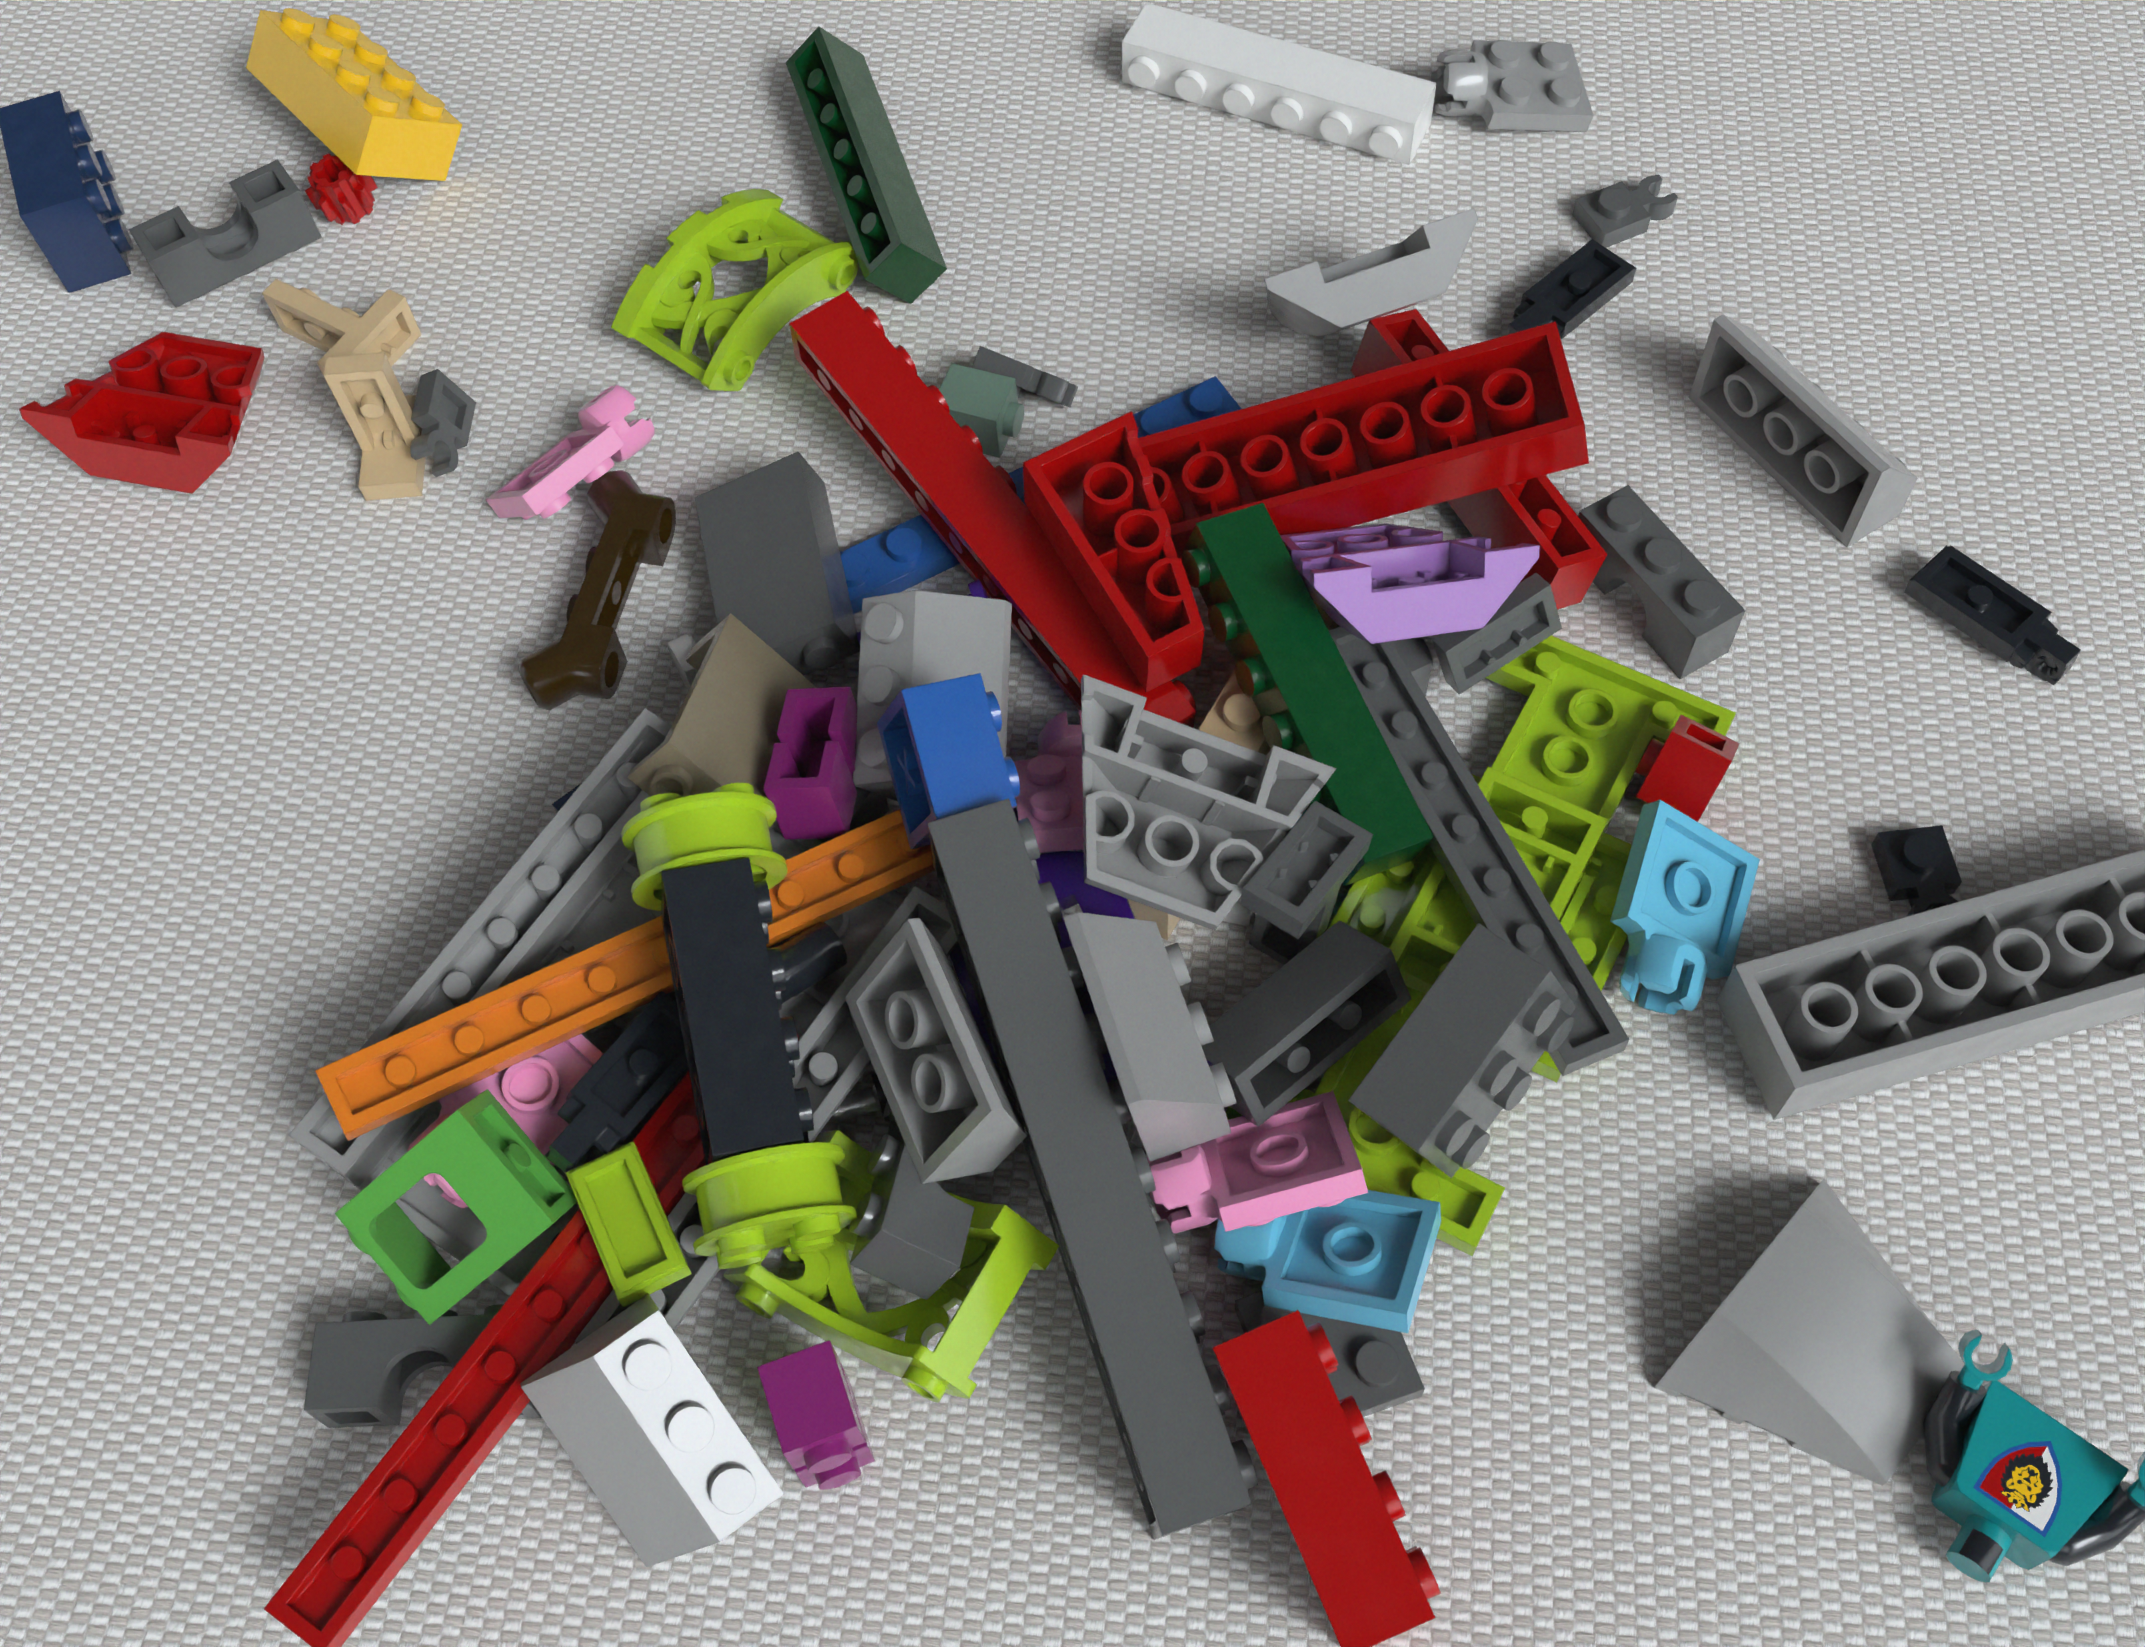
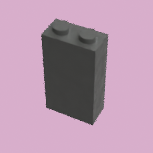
[694,452,860,676]

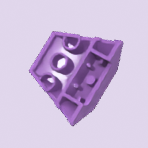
[1280,523,1540,644]

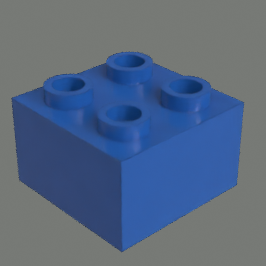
[877,673,1020,849]

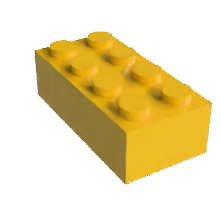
[246,8,462,181]

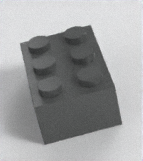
[1348,923,1576,1178]

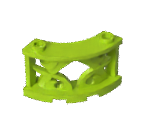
[611,189,858,391]
[723,1130,1059,1403]

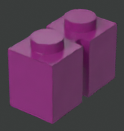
[764,687,858,840]
[757,1340,875,1490]

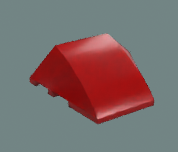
[19,332,265,494]

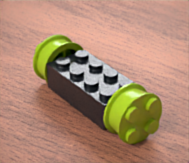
[621,783,857,1269]

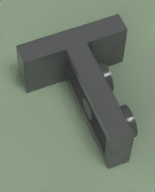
[1432,573,1562,695]
[1240,801,1373,965]

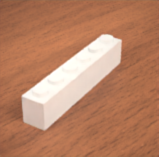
[1122,2,1436,165]

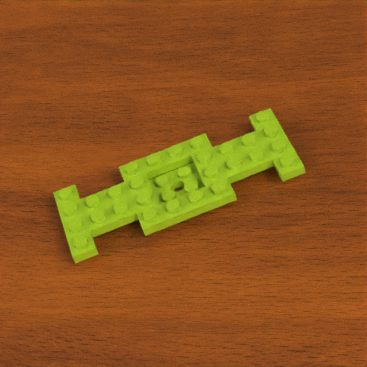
[1225,635,1736,1257]

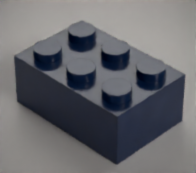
[0,91,134,293]

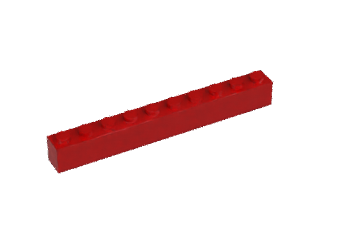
[789,291,1196,728]

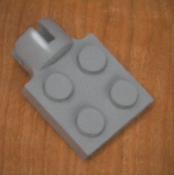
[1431,40,1594,132]

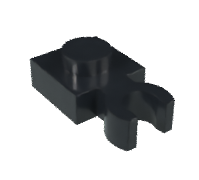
[1871,825,1962,916]

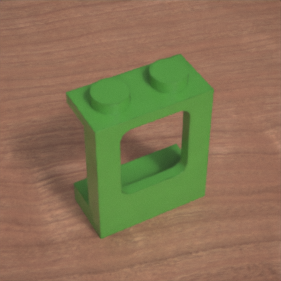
[335,1089,577,1325]

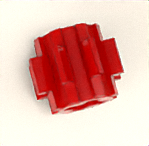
[305,153,378,225]

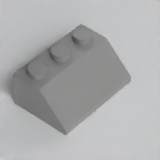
[853,590,1012,801]
[1064,912,1237,1162]
[845,918,1027,1184]
[520,1293,784,1567]

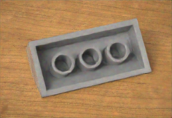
[1689,314,1918,547]

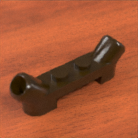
[518,470,676,711]

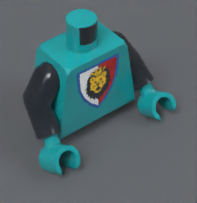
[1923,1330,2145,1583]

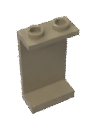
[627,613,817,798]

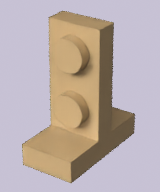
[262,279,422,400]
[324,352,426,501]

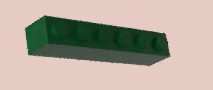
[785,26,947,304]
[1181,503,1434,886]

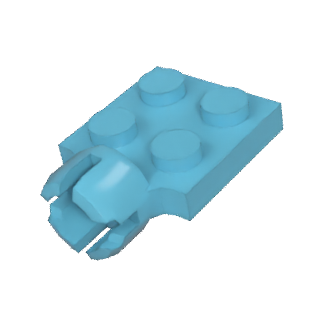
[1610,800,1760,1015]
[1215,1190,1441,1333]

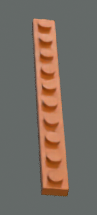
[315,809,934,1141]

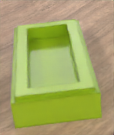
[566,1142,692,1307]

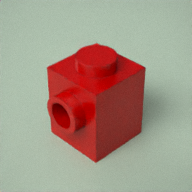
[1635,715,1740,822]

